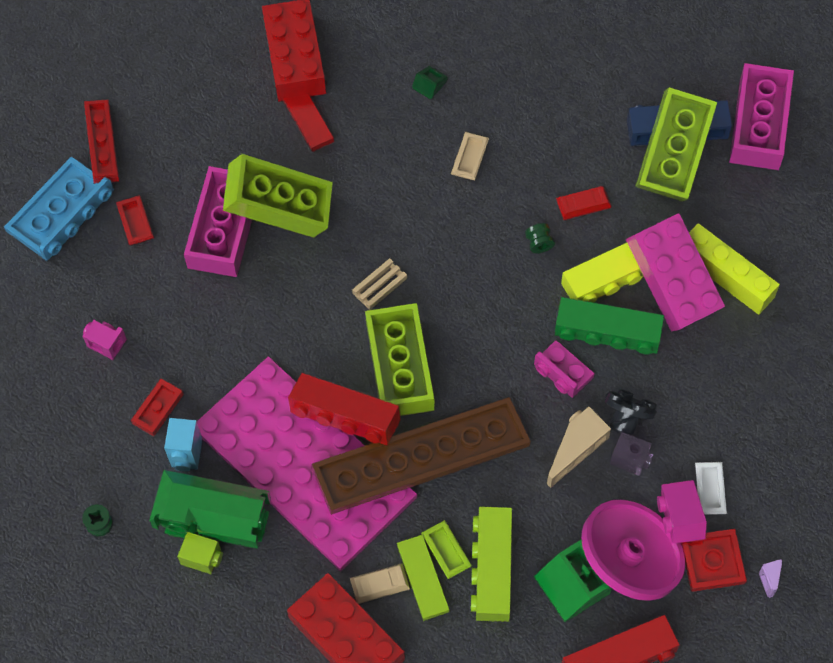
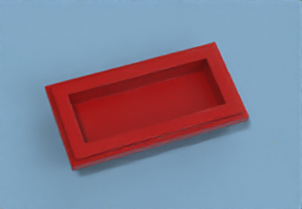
[556,186,611,220]
[116,195,154,246]

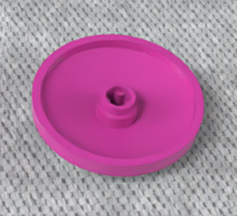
[581,500,685,600]

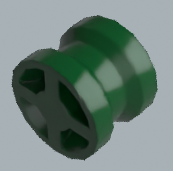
[525,223,555,254]
[82,504,113,537]

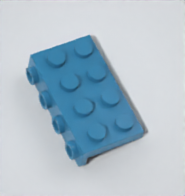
[4,157,114,261]

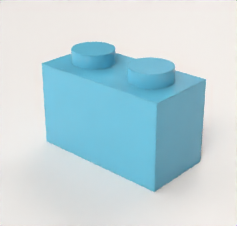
[164,418,202,472]

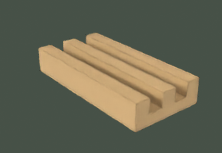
[352,258,407,310]

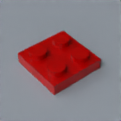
[681,529,747,592]

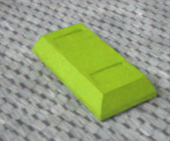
[421,520,472,579]

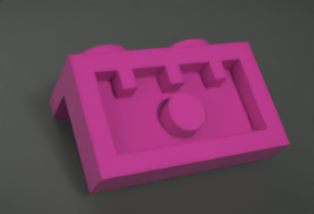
[534,340,594,398]

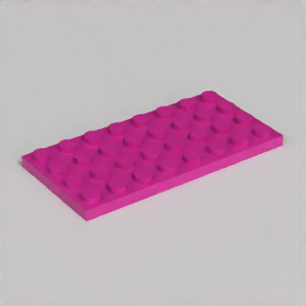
[197,357,417,572]

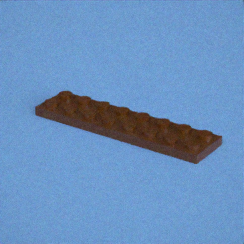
[311,397,531,515]

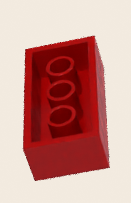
[262,0,326,102]
[287,573,405,663]

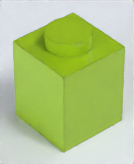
[177,532,223,574]

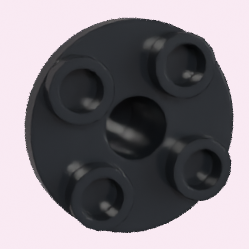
[604,389,657,435]

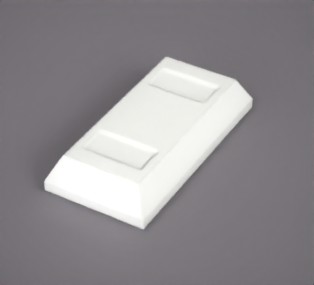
[695,462,727,514]

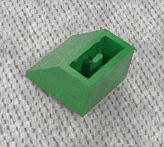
[534,539,612,622]

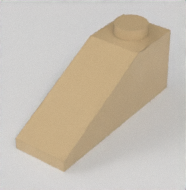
[547,407,611,488]

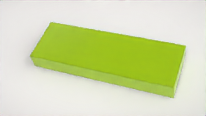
[397,535,449,621]

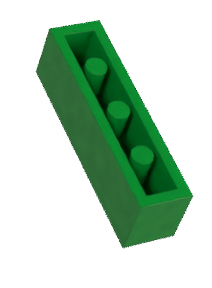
[554,297,664,354]

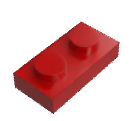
[131,379,184,436]

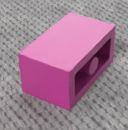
[657,480,706,544]

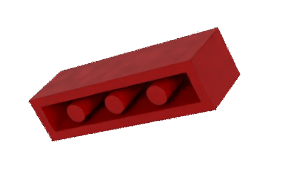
[288,373,400,445]
[562,615,679,663]

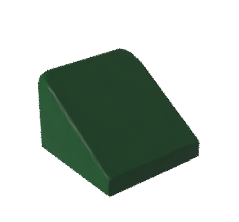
[412,66,448,99]

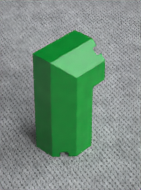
[149,470,271,549]

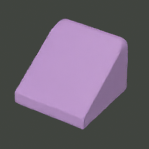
[759,559,782,598]

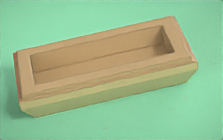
[451,132,489,181]
[350,563,410,604]

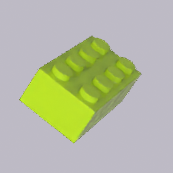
[635,87,717,201]
[223,154,333,238]
[365,303,434,416]

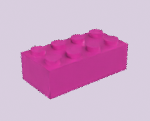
[729,63,794,170]
[184,166,252,277]
[626,213,725,332]

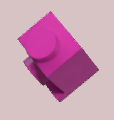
[83,320,127,360]

